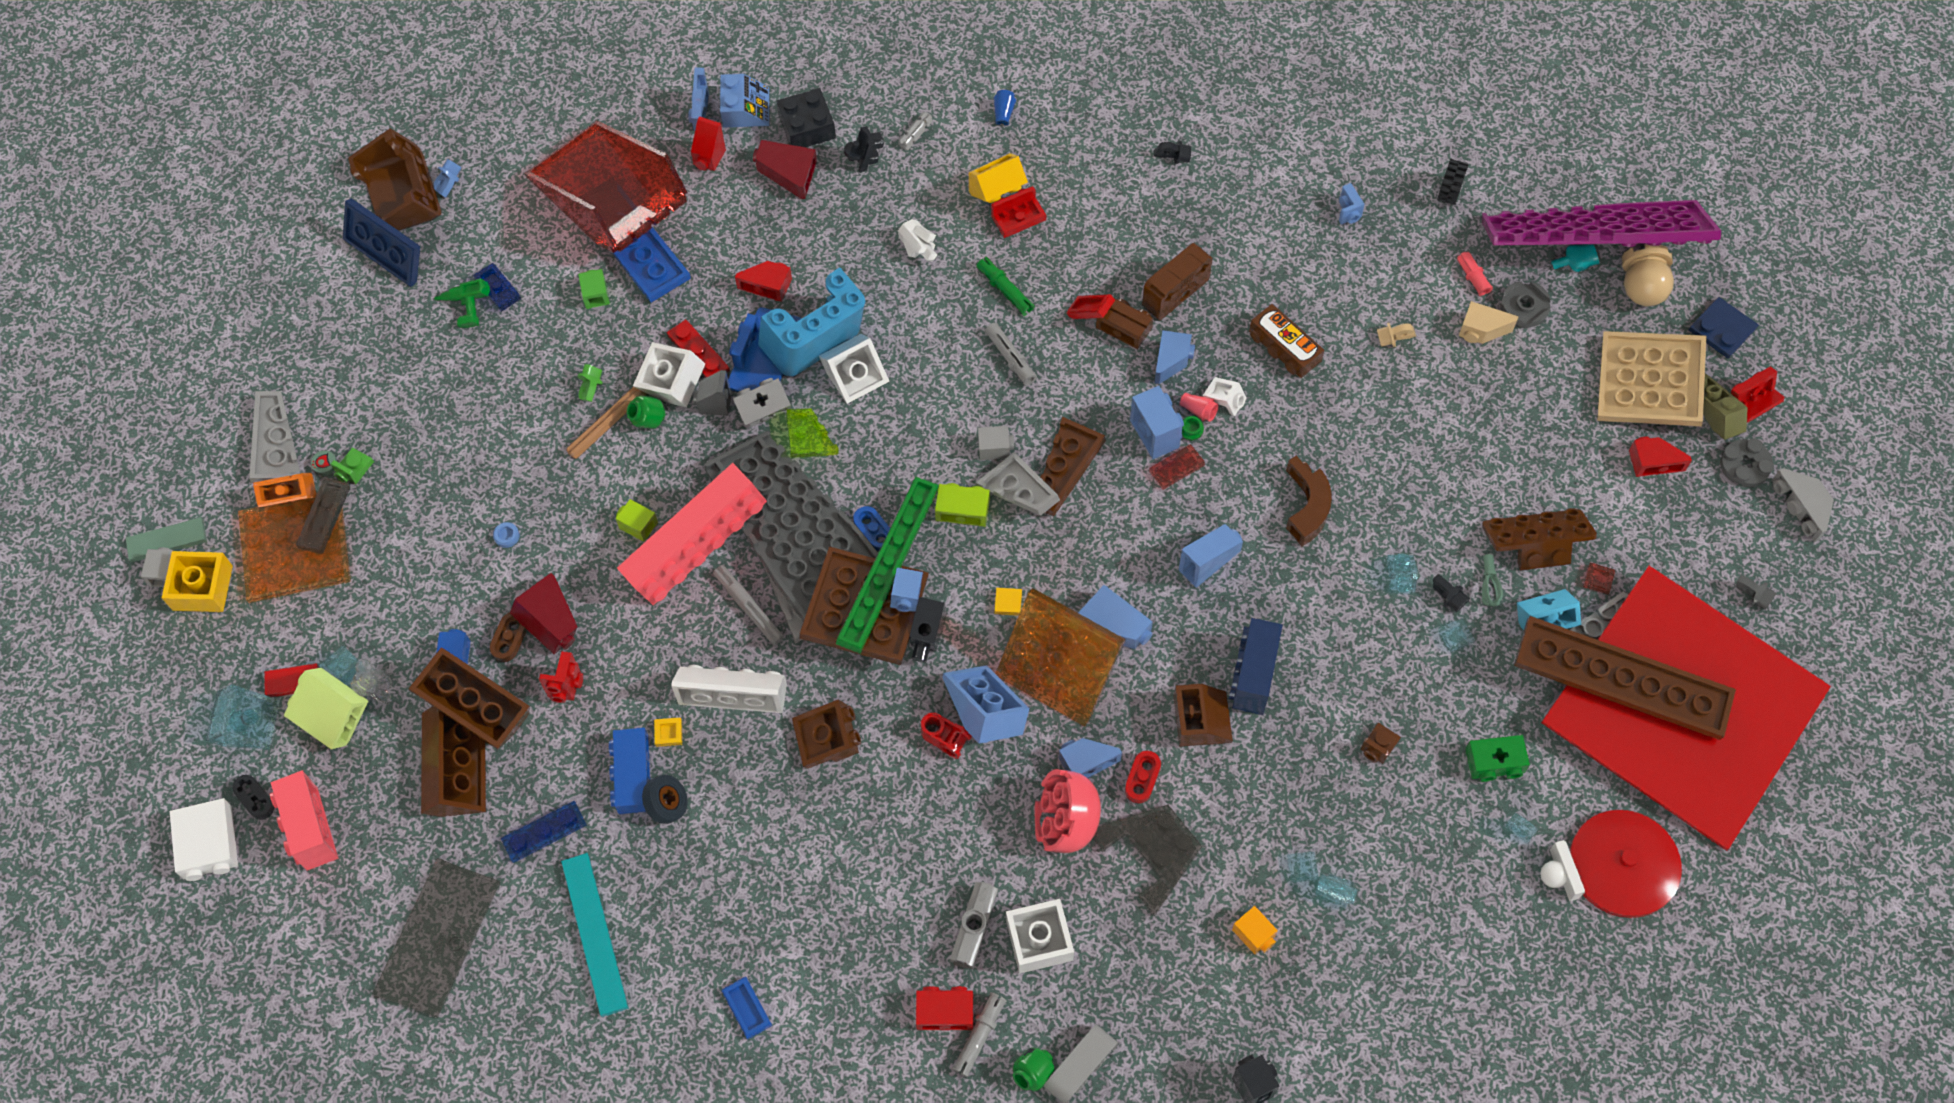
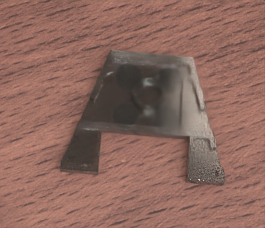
[1092,804,1202,916]

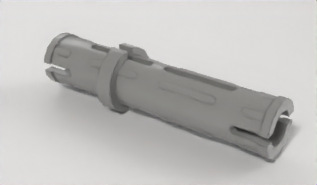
[985,323,1037,386]
[952,992,1007,1078]

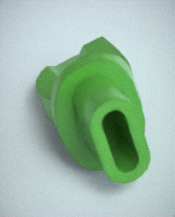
[578,364,603,402]

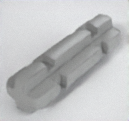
[898,112,933,150]

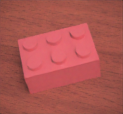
[270,770,339,871]

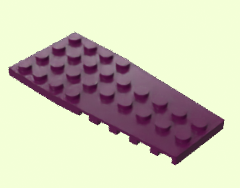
[1482,200,1721,247]

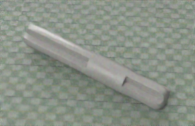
[713,565,784,645]

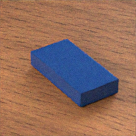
[721,976,772,1040]

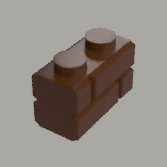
[1096,298,1153,350]

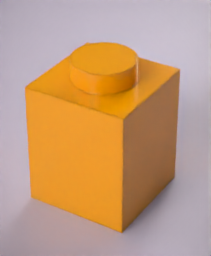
[1232,906,1278,954]

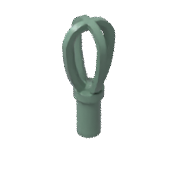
[1482,554,1503,607]

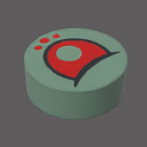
[311,451,338,476]

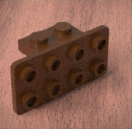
[1482,508,1597,571]

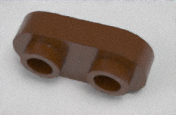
[490,612,527,662]

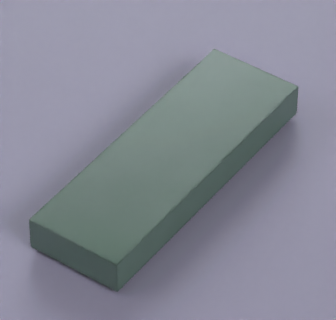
[126,517,207,563]

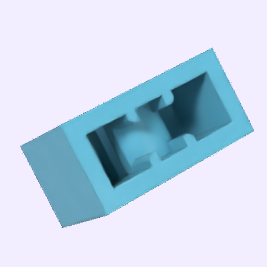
[1517,589,1581,630]

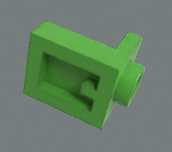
[330,447,374,484]

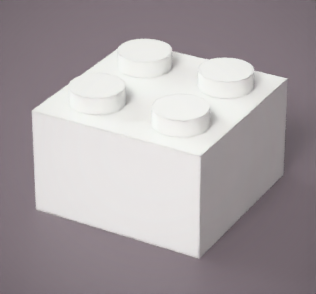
[1006,899,1074,974]

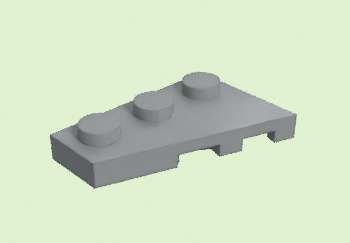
[976,452,1060,516]

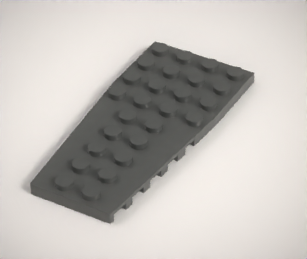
[705,431,878,622]

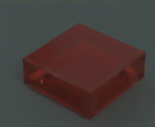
[1583,562,1615,595]

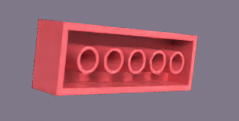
[617,463,767,605]

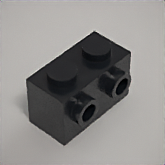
[1232,1055,1280,1103]

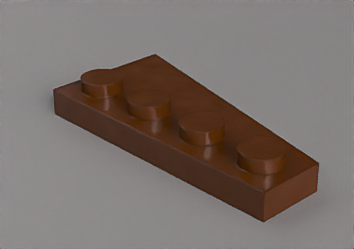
[1040,417,1106,516]

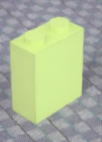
[284,668,368,749]

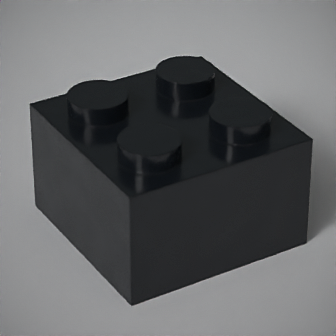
[776,88,836,148]

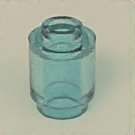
[1315,873,1358,908]

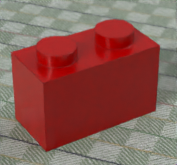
[916,986,973,1030]

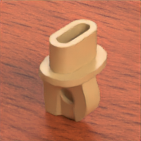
[1377,323,1416,347]

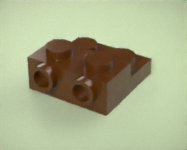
[792,699,861,769]

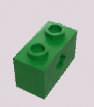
[1465,735,1530,782]

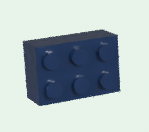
[1229,618,1283,715]

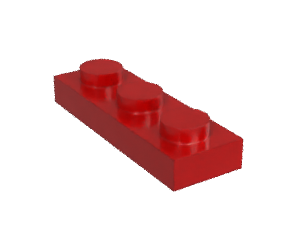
[666,319,730,378]

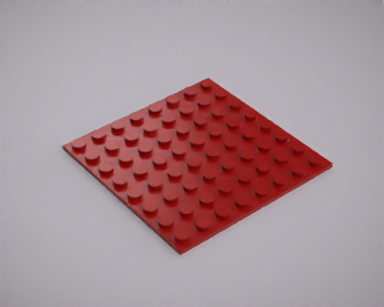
[1541,565,1831,851]

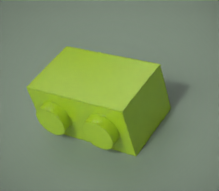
[935,483,990,527]

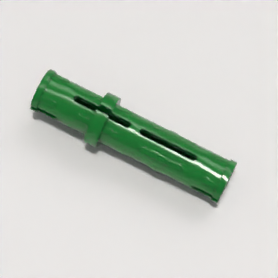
[976,257,1035,316]

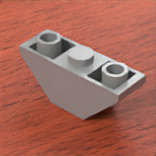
[1772,468,1834,542]

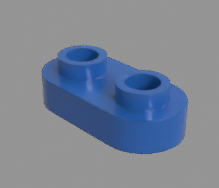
[853,506,890,552]

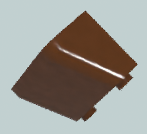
[348,128,441,231]

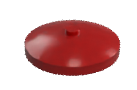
[1569,810,1682,918]

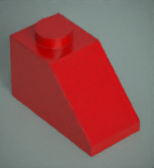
[691,116,726,171]
[735,261,792,302]
[1629,436,1692,477]

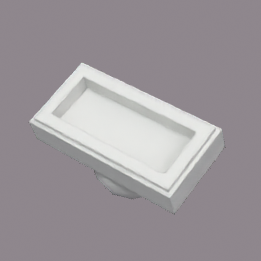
[1540,840,1585,901]

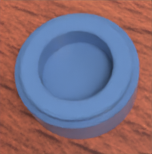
[493,522,520,548]

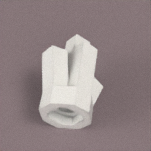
[898,219,937,262]

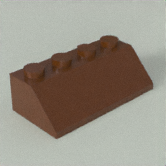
[409,647,530,750]
[421,706,486,817]

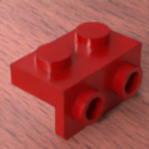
[991,186,1046,238]
[1731,366,1784,423]
[539,651,583,703]

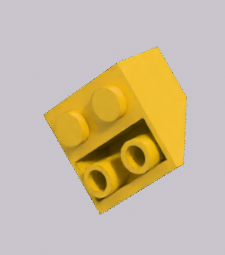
[969,153,1028,203]

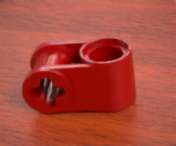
[921,712,972,759]

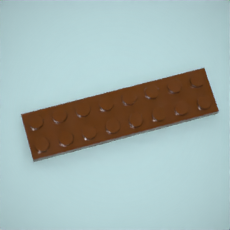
[1514,616,1736,740]

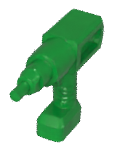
[434,279,490,328]

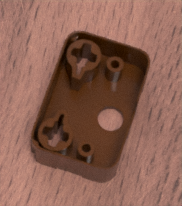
[1142,243,1213,321]

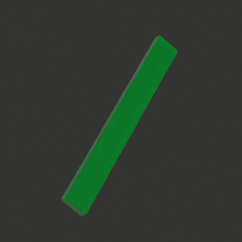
[836,476,939,654]

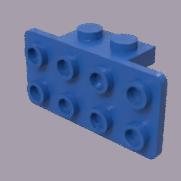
[728,307,802,399]

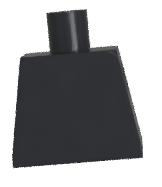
[909,597,947,663]

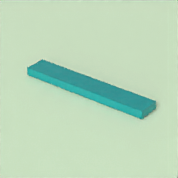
[561,853,629,1017]

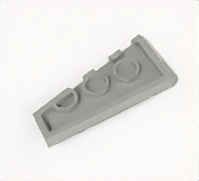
[249,391,300,483]

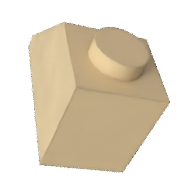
[1459,301,1519,344]

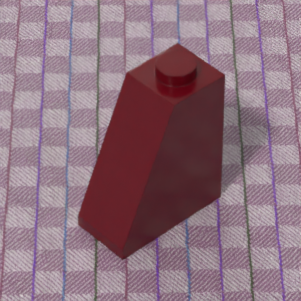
[753,140,817,199]
[510,573,578,654]

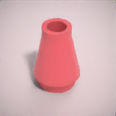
[1180,393,1218,422]

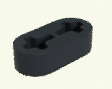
[232,775,274,820]

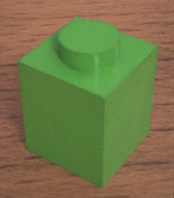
[578,269,610,309]

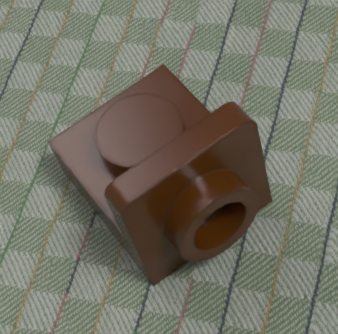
[1360,722,1401,764]

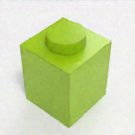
[615,499,658,542]

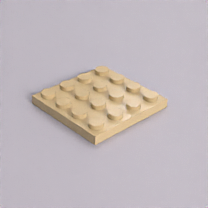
[1597,331,1706,427]

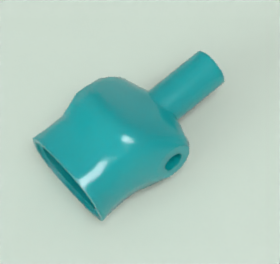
[1551,244,1599,272]

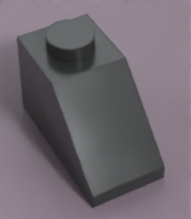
[693,370,732,416]

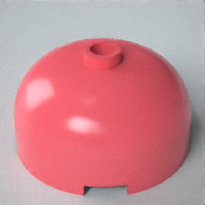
[1035,769,1101,853]

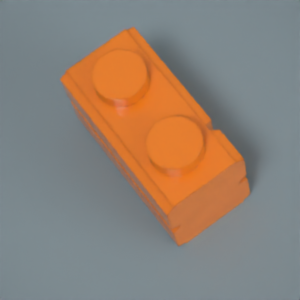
[253,473,316,507]

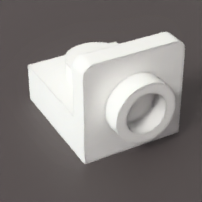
[1203,377,1246,416]

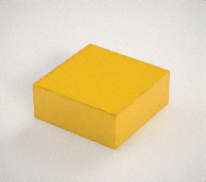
[994,587,1022,616]
[654,717,682,747]

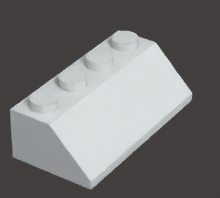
[671,665,787,713]

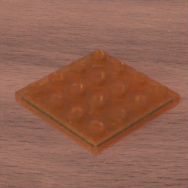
[238,490,351,603]
[995,588,1126,726]

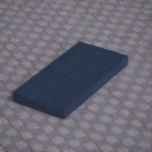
[343,198,420,287]

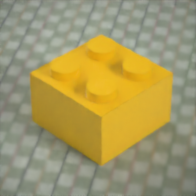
[162,551,233,612]

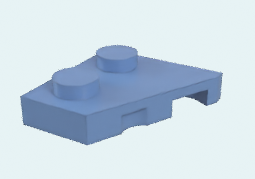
[688,67,709,131]

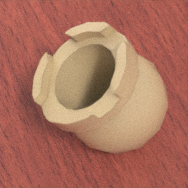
[1622,244,1674,307]

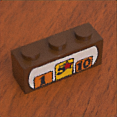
[1249,304,1325,378]

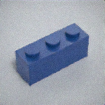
[609,727,650,814]

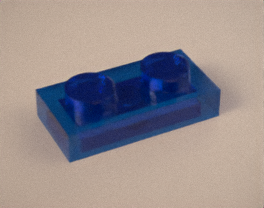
[473,263,521,312]

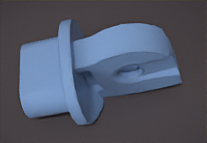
[434,159,462,198]

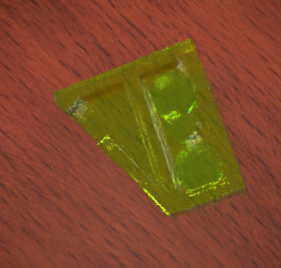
[786,408,839,457]

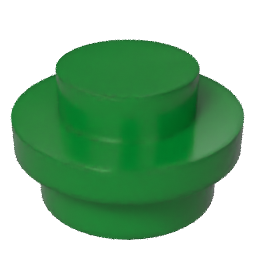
[1181,416,1204,440]

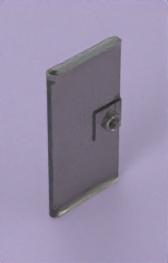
[371,858,500,1018]

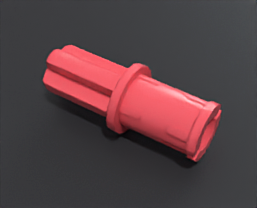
[1457,252,1493,296]

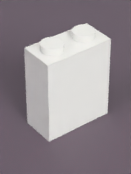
[170,798,238,881]

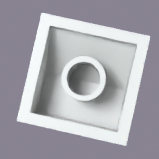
[819,334,889,404]
[633,342,705,407]

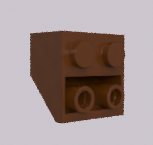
[1173,684,1233,747]

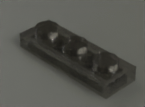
[296,478,350,554]

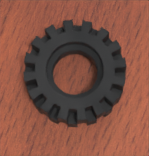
[1437,159,1469,205]

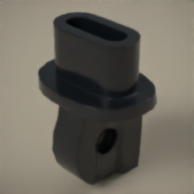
[1154,140,1191,164]
[1433,574,1470,613]

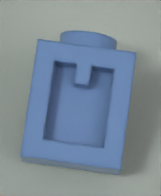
[1339,183,1365,224]

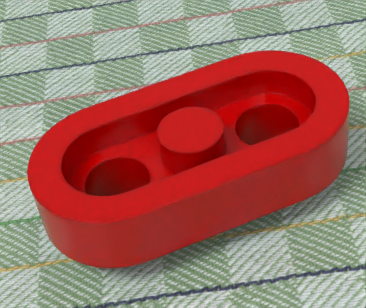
[1125,751,1161,804]

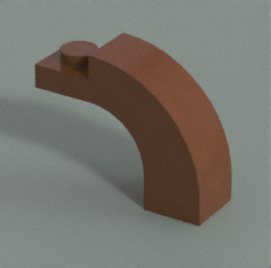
[1286,455,1332,547]

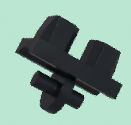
[843,126,884,173]

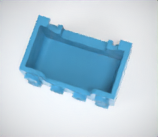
[758,268,865,376]

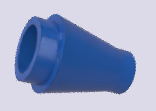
[993,90,1016,126]

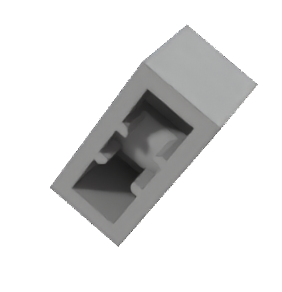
[733,378,792,429]

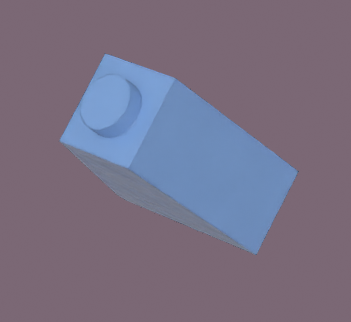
[1179,524,1243,588]
[1078,585,1153,649]

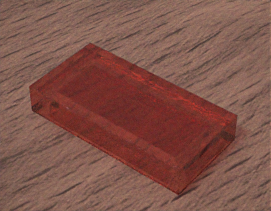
[1149,444,1205,490]

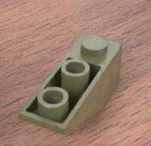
[1703,373,1747,440]

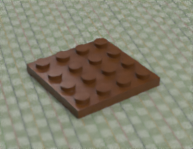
[799,546,929,665]

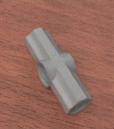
[950,882,998,969]

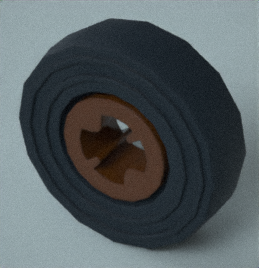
[642,775,688,824]

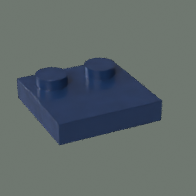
[1688,297,1759,359]

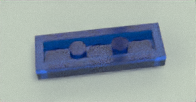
[501,800,587,863]

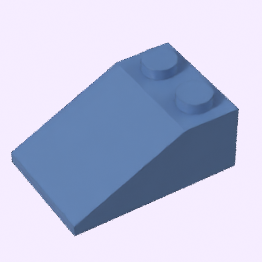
[942,665,1029,743]

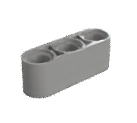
[1044,1024,1119,1103]

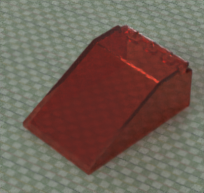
[524,120,688,253]

